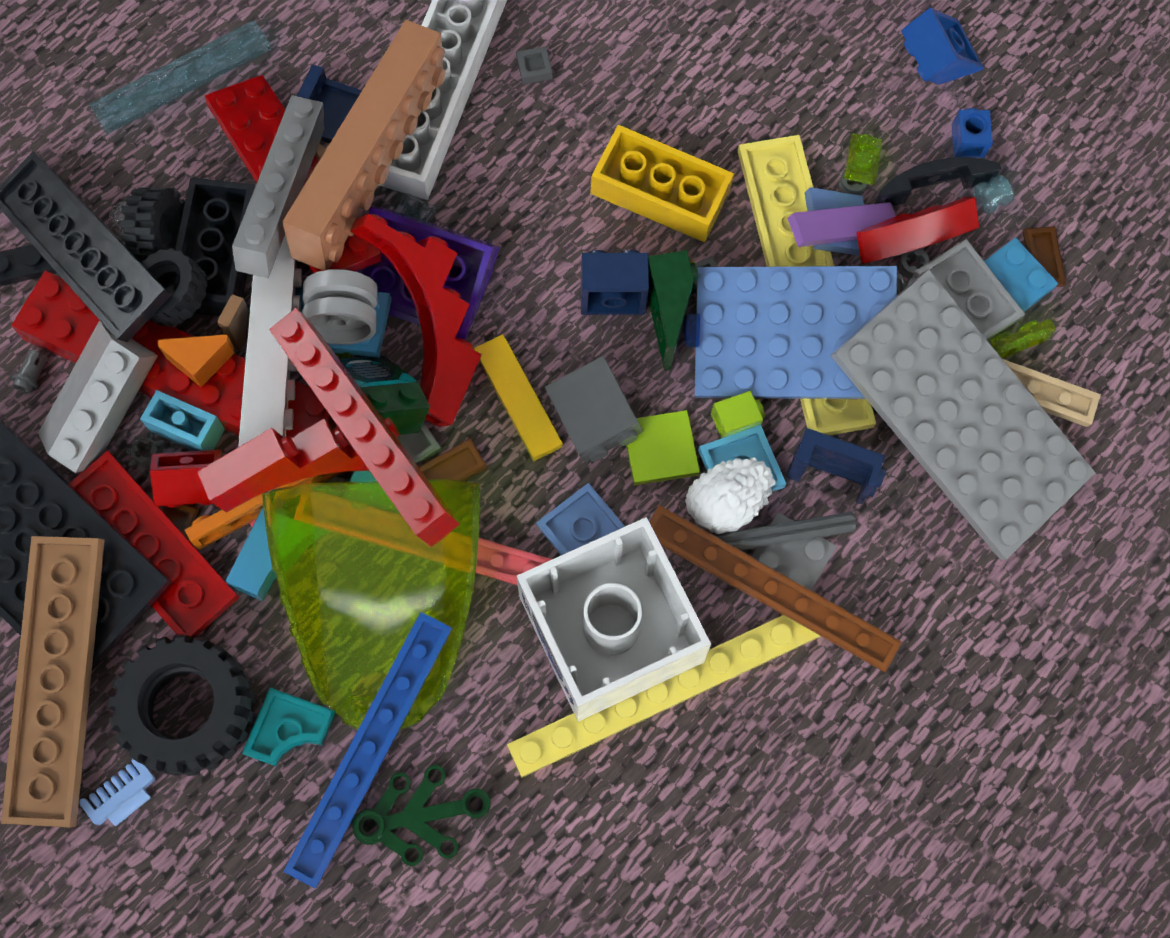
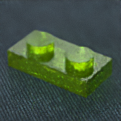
[843,133,882,185]
[991,319,1056,359]

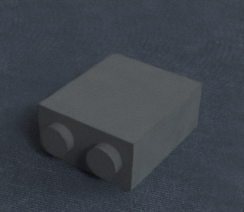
[545,356,644,462]

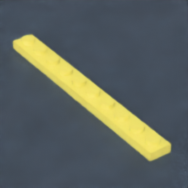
[507,615,821,778]

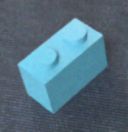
[140,390,225,451]

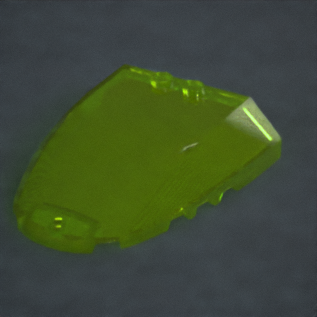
[262,479,480,730]

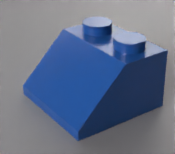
[901,8,984,85]

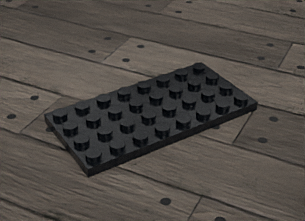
[0,418,173,671]

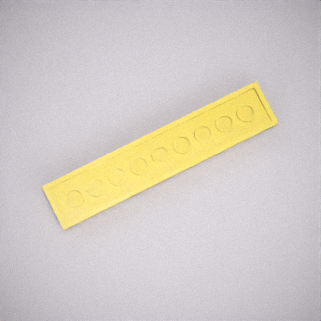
[738,135,876,436]

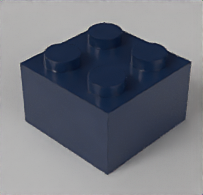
[581,250,649,315]

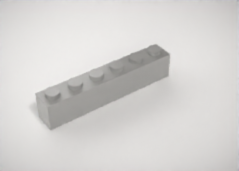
[232,95,324,278]

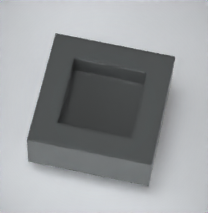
[516,46,552,85]

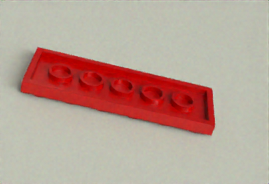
[69,450,240,639]

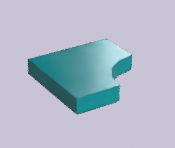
[242,687,336,767]

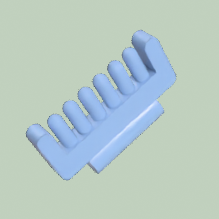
[79,759,155,826]

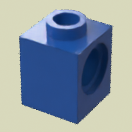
[952,108,993,158]

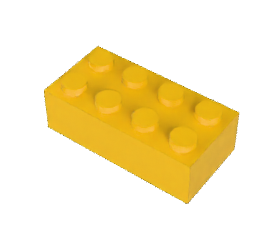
[590,125,734,243]

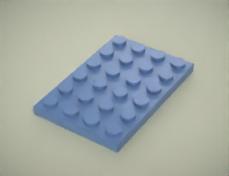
[695,266,897,399]

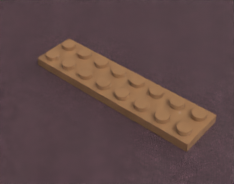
[1,536,105,827]

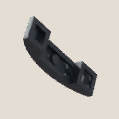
[874,157,1001,206]

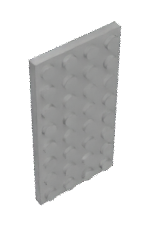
[830,269,1095,560]

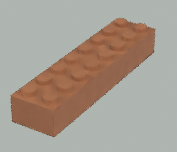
[282,19,446,271]

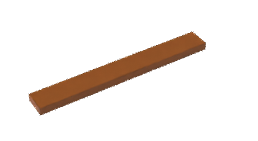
[649,505,902,672]

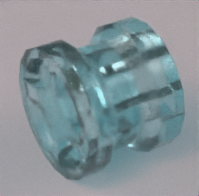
[974,174,1014,214]

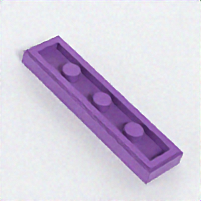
[787,202,896,247]

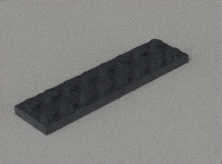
[0,151,172,342]

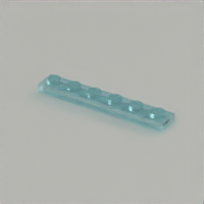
[89,20,271,134]

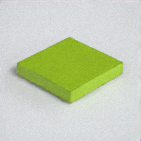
[626,410,700,486]

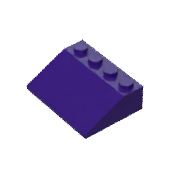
[356,206,500,340]

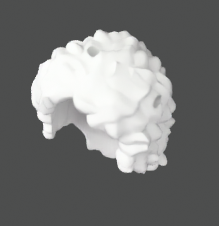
[685,457,776,535]

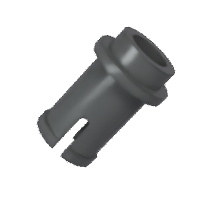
[12,350,49,394]

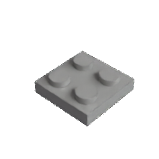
[752,512,836,590]

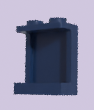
[297,64,362,143]
[786,428,887,504]

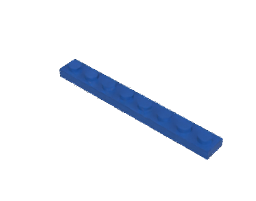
[283,612,453,889]

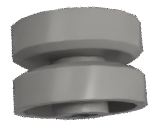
[302,270,378,345]

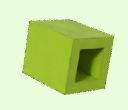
[711,391,765,438]

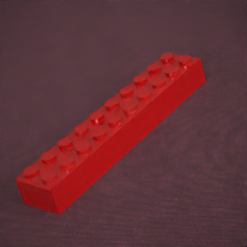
[11,271,337,438]

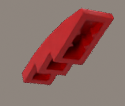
[856,197,979,263]

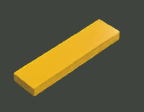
[474,334,563,461]

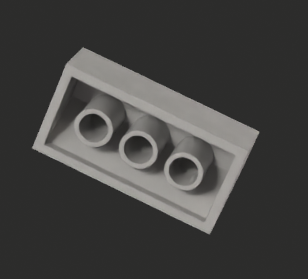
[38,320,158,473]

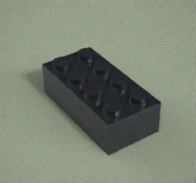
[167,177,255,316]

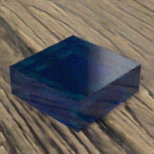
[684,314,700,348]

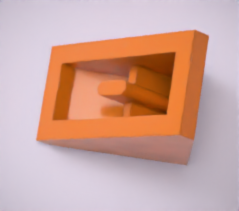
[158,334,234,387]

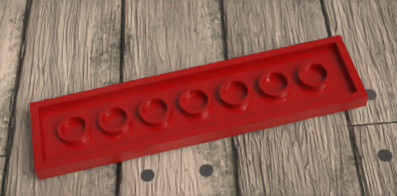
[205,75,381,273]

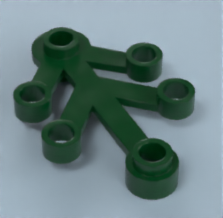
[352,765,491,866]

